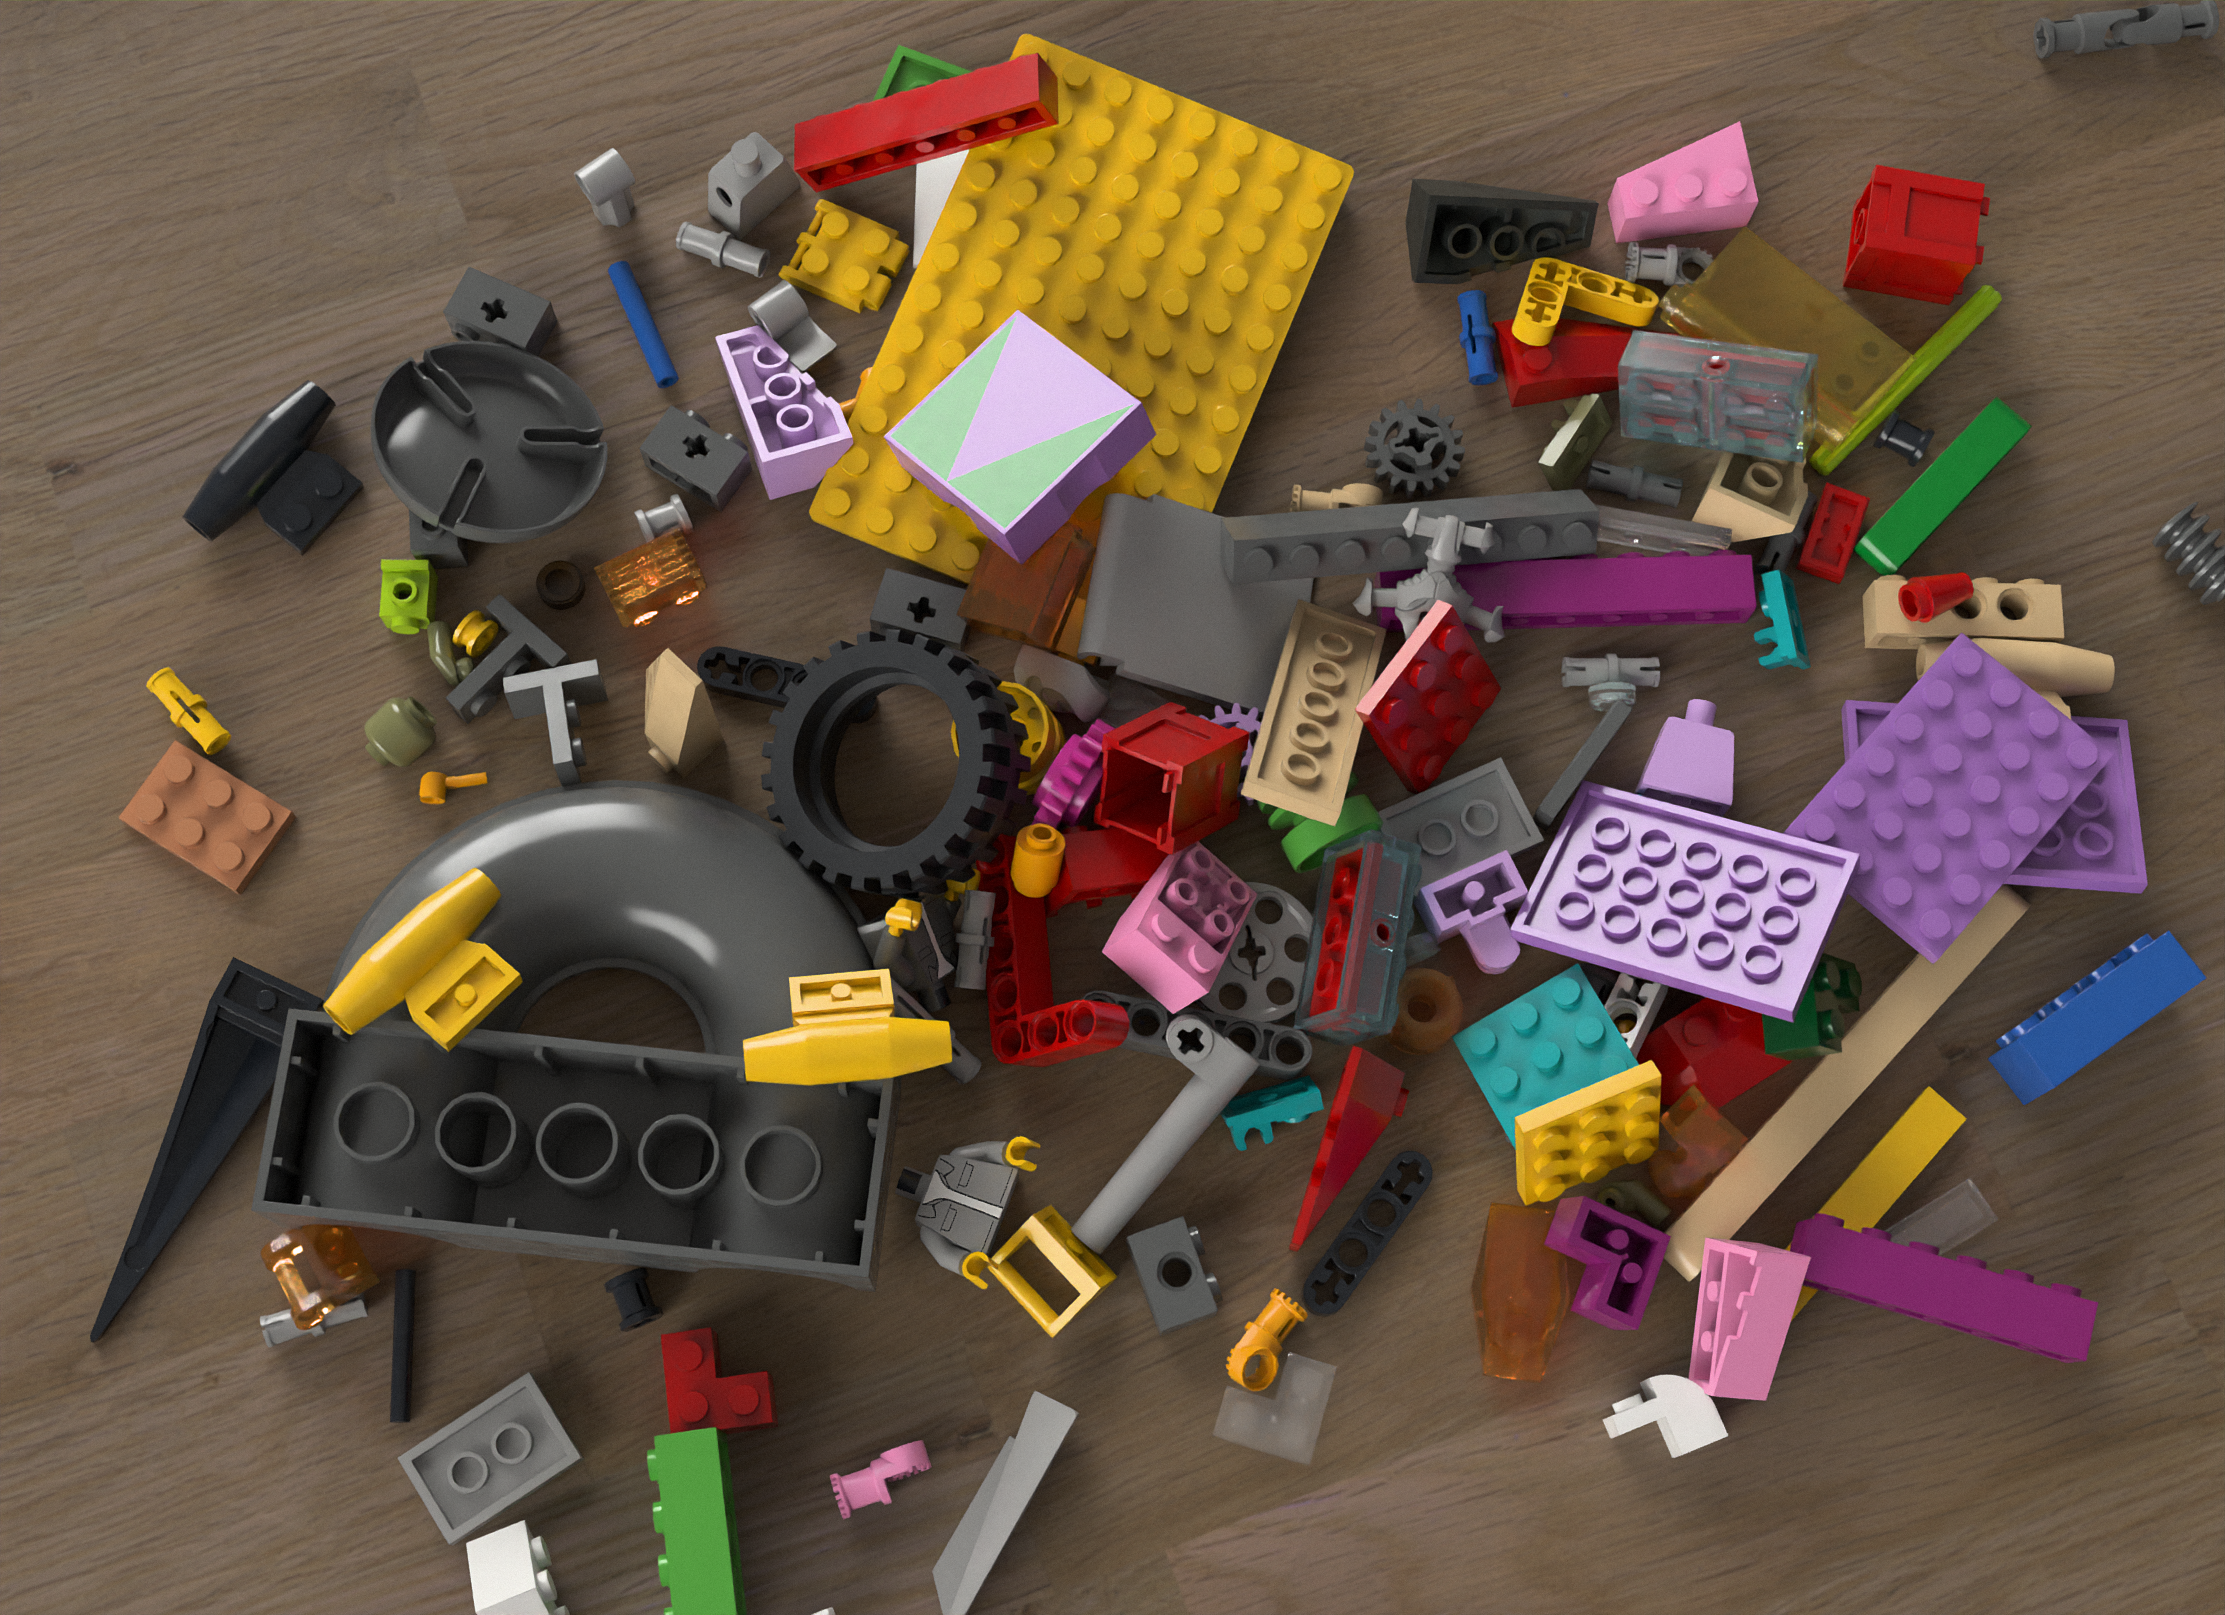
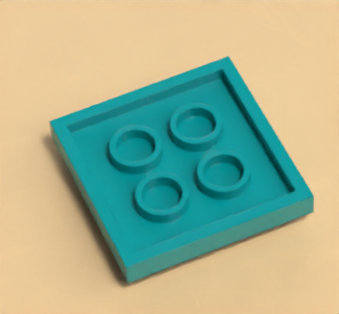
[1452,963,1639,1150]

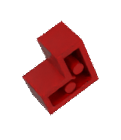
[661,1327,778,1434]

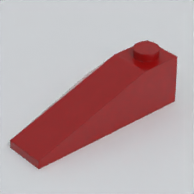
[1288,1046,1409,1252]

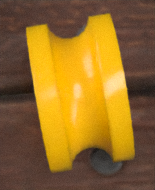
[452,610,498,658]

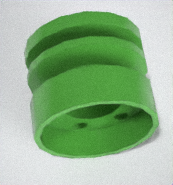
[1256,772,1384,873]

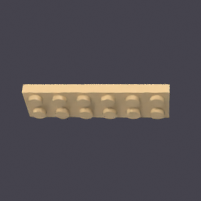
[1241,599,1387,827]

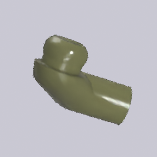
[427,621,476,686]
[1598,1179,1672,1228]

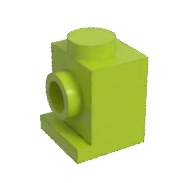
[379,559,438,635]

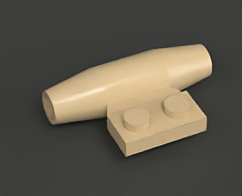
[1916,638,2115,719]

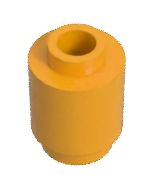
[1010,823,1065,898]

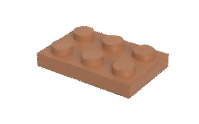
[118,740,296,895]

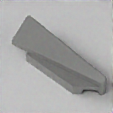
[932,1391,1079,1615]

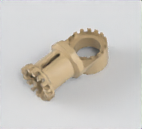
[1290,483,1383,512]

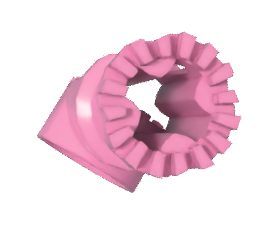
[830,1440,932,1519]

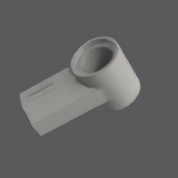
[574,148,635,228]

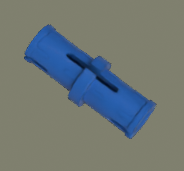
[1457,290,1498,386]

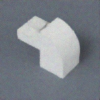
[1603,1375,1728,1458]

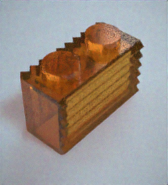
[594,528,707,627]

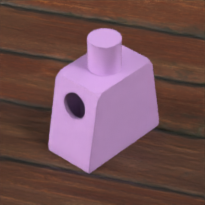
[1634,699,1734,817]

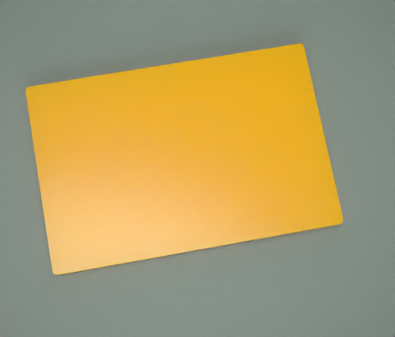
[809,34,1354,623]

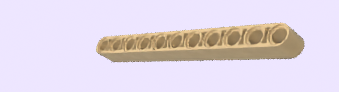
[1664,884,2031,1282]

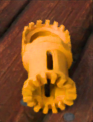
[1226,1288,1308,1391]

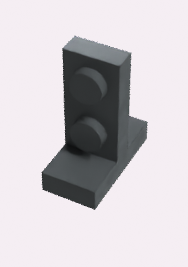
[446,594,572,724]
[503,659,608,787]

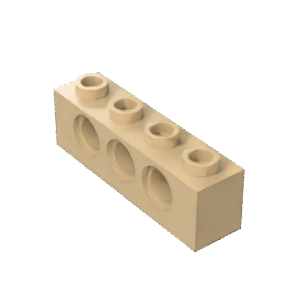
[1862,575,2064,649]

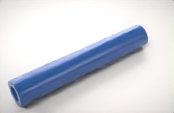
[608,261,679,388]

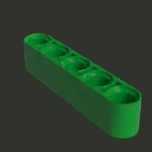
[1853,397,2032,576]

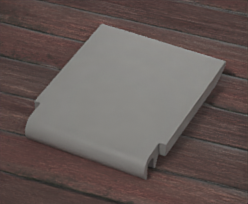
[1077,493,1314,719]

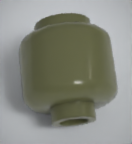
[364,697,437,767]

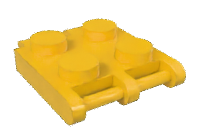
[778,199,910,314]

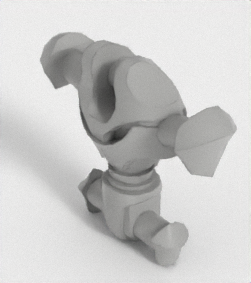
[1352,508,1505,642]

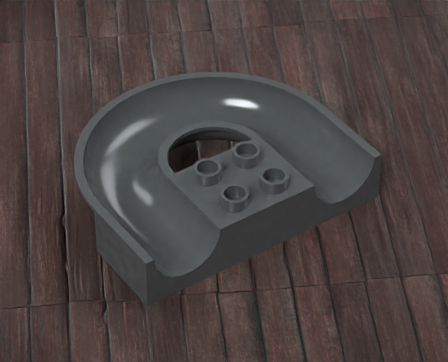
[251,780,902,1292]

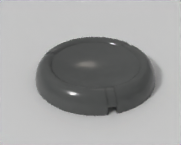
[370,341,608,543]

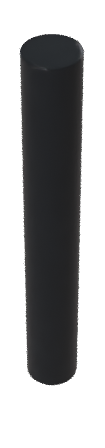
[390,1269,416,1423]

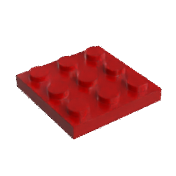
[1354,600,1501,794]

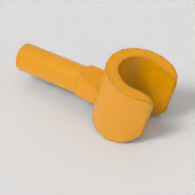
[419,771,488,804]

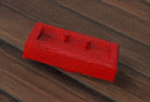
[1795,483,1871,584]

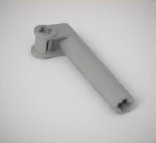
[1071,1014,1260,1254]

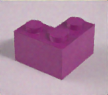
[1544,1196,1671,1330]

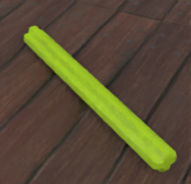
[1809,285,2002,476]

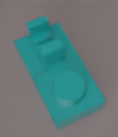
[1754,569,1811,670]
[1220,1075,1324,1151]

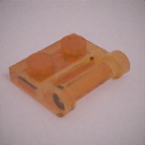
[260,1224,380,1330]

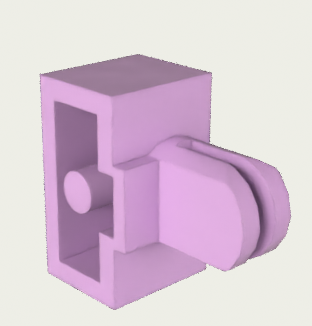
[1414,850,1529,975]

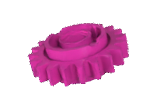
[1031,719,1115,832]

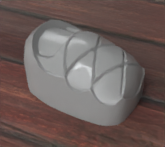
[1013,644,1110,723]

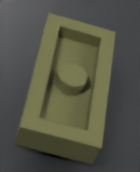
[1538,393,1613,491]

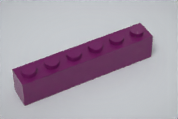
[1790,1213,2098,1363]

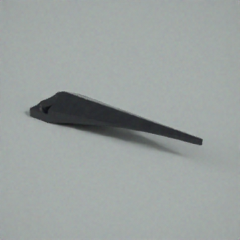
[90,957,324,1343]

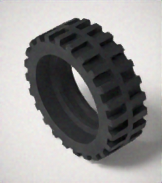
[761,629,1031,899]

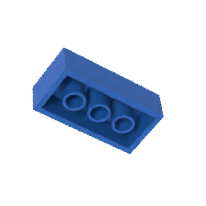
[1987,931,2206,1105]

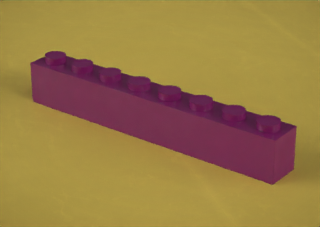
[1374,550,1756,633]

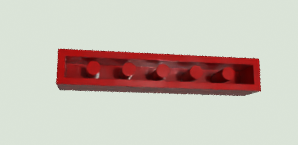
[794,53,1059,193]

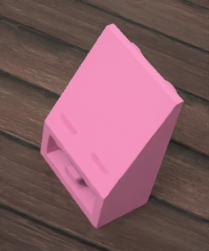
[1102,841,1257,1014]

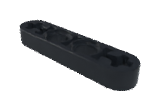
[697,646,878,724]
[1301,1151,1432,1317]

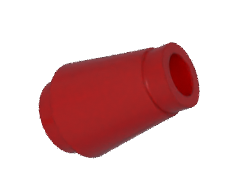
[1898,572,1974,623]

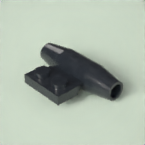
[182,380,364,556]

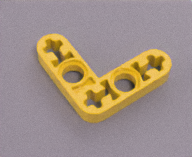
[1512,257,1659,346]

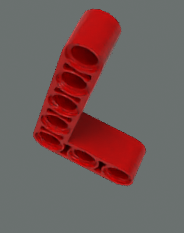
[976,834,1130,1067]

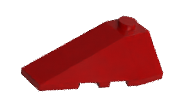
[1492,318,1683,408]

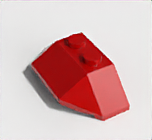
[1636,997,1793,1114]

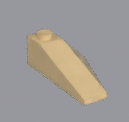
[1691,429,1808,542]
[645,648,724,779]

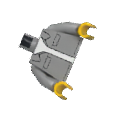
[895,1136,1040,1289]

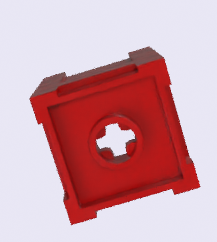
[1842,165,1990,306]
[1094,702,1250,855]

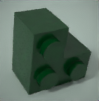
[1762,953,1862,1061]

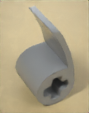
[747,280,837,373]

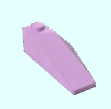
[715,325,853,500]

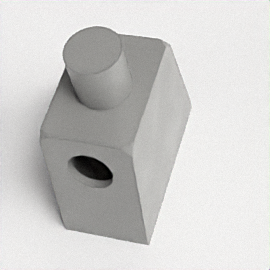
[708,132,801,241]

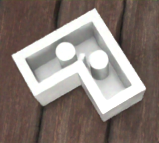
[466,1520,570,1615]

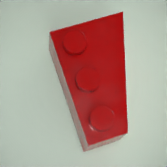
[1044,826,1169,918]

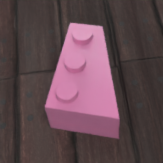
[1608,121,1759,244]
[1688,1237,1811,1401]

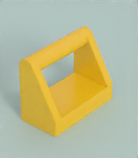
[987,1205,1118,1339]

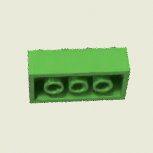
[647,1427,747,1615]

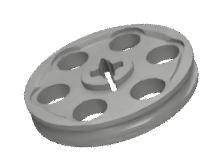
[1195,882,1322,1024]

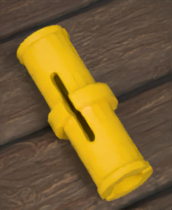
[146,667,232,755]

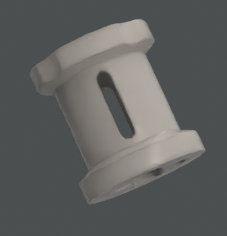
[634,494,694,550]

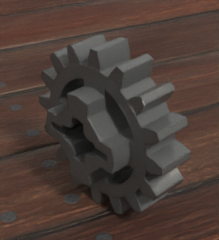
[1364,399,1465,499]

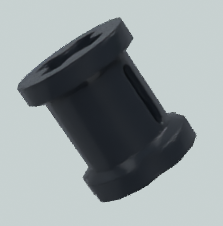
[1873,410,1935,467]
[604,1268,664,1332]

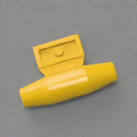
[323,868,523,1052]
[743,969,952,1086]

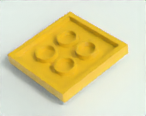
[1515,1060,1661,1206]

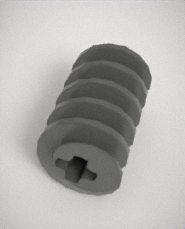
[2152,502,2225,605]

